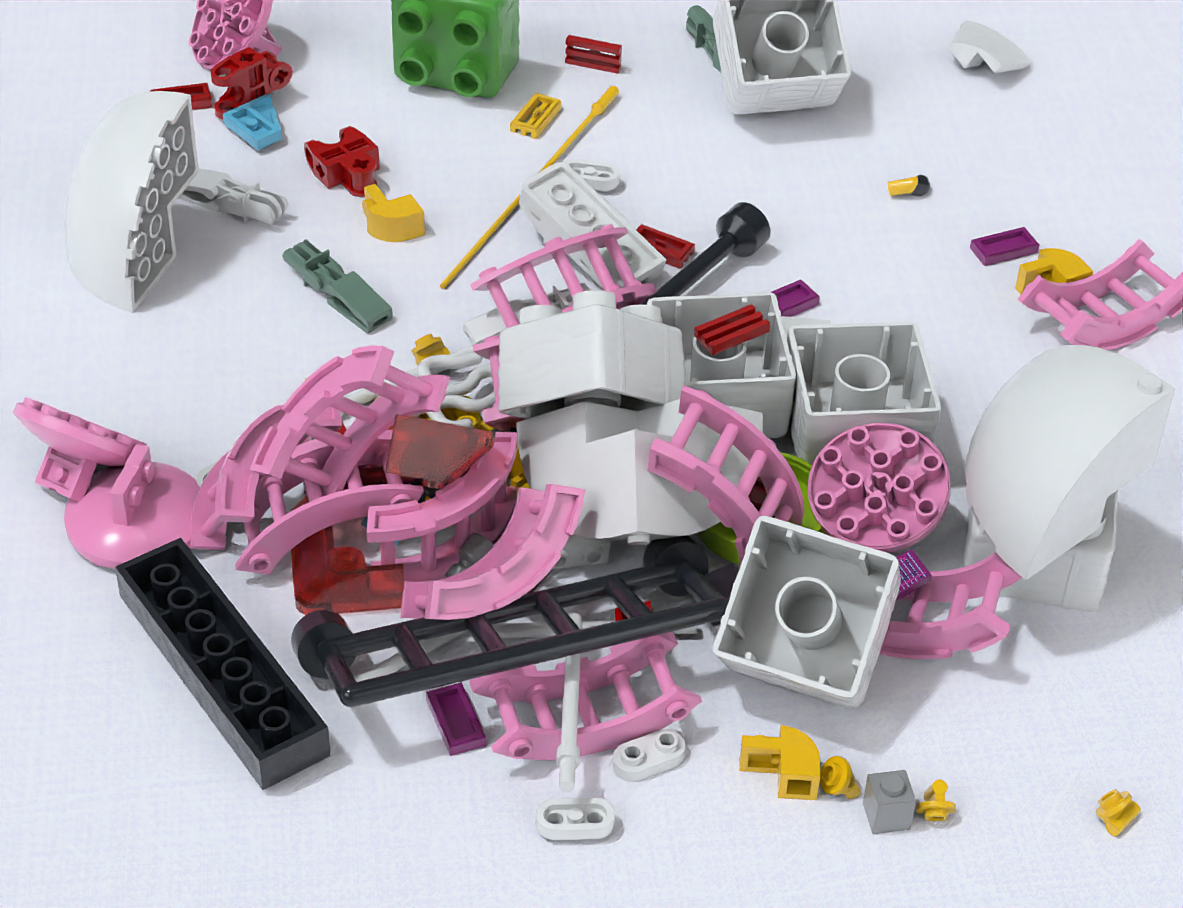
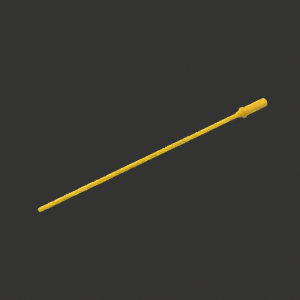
[440,86,619,289]

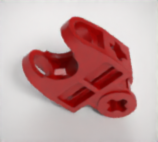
[211,47,293,120]
[304,126,380,197]

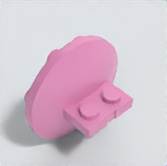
[189,0,282,70]
[13,397,147,501]
[807,423,951,553]
[64,444,200,569]

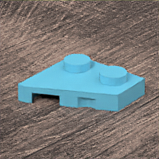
[223,93,282,150]

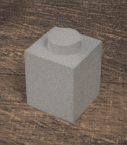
[863,770,916,834]

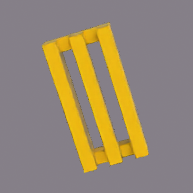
[510,93,561,139]

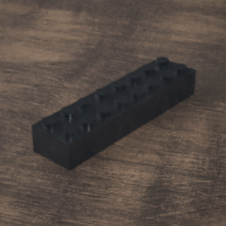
[115,537,331,790]

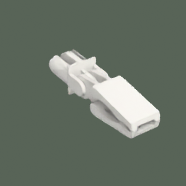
[178,168,288,225]
[463,282,590,345]

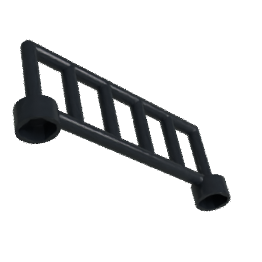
[291,535,729,707]

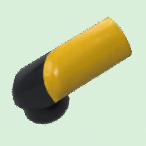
[887,175,930,196]

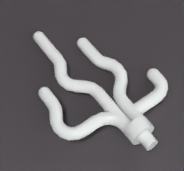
[404,352,496,434]

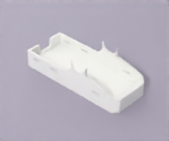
[519,162,666,289]

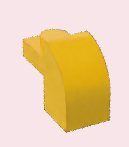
[362,184,425,242]
[1015,248,1093,295]
[739,725,820,800]

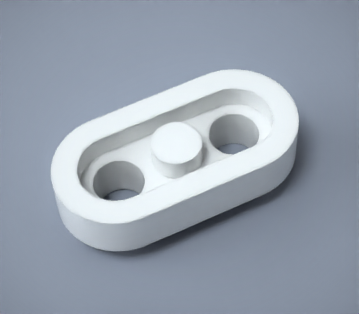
[563,159,620,192]
[612,729,686,782]
[535,798,615,840]

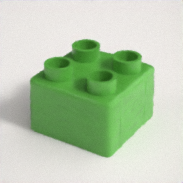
[391,0,520,98]

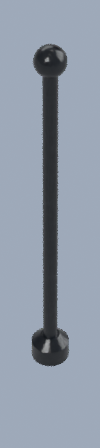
[411,202,771,503]

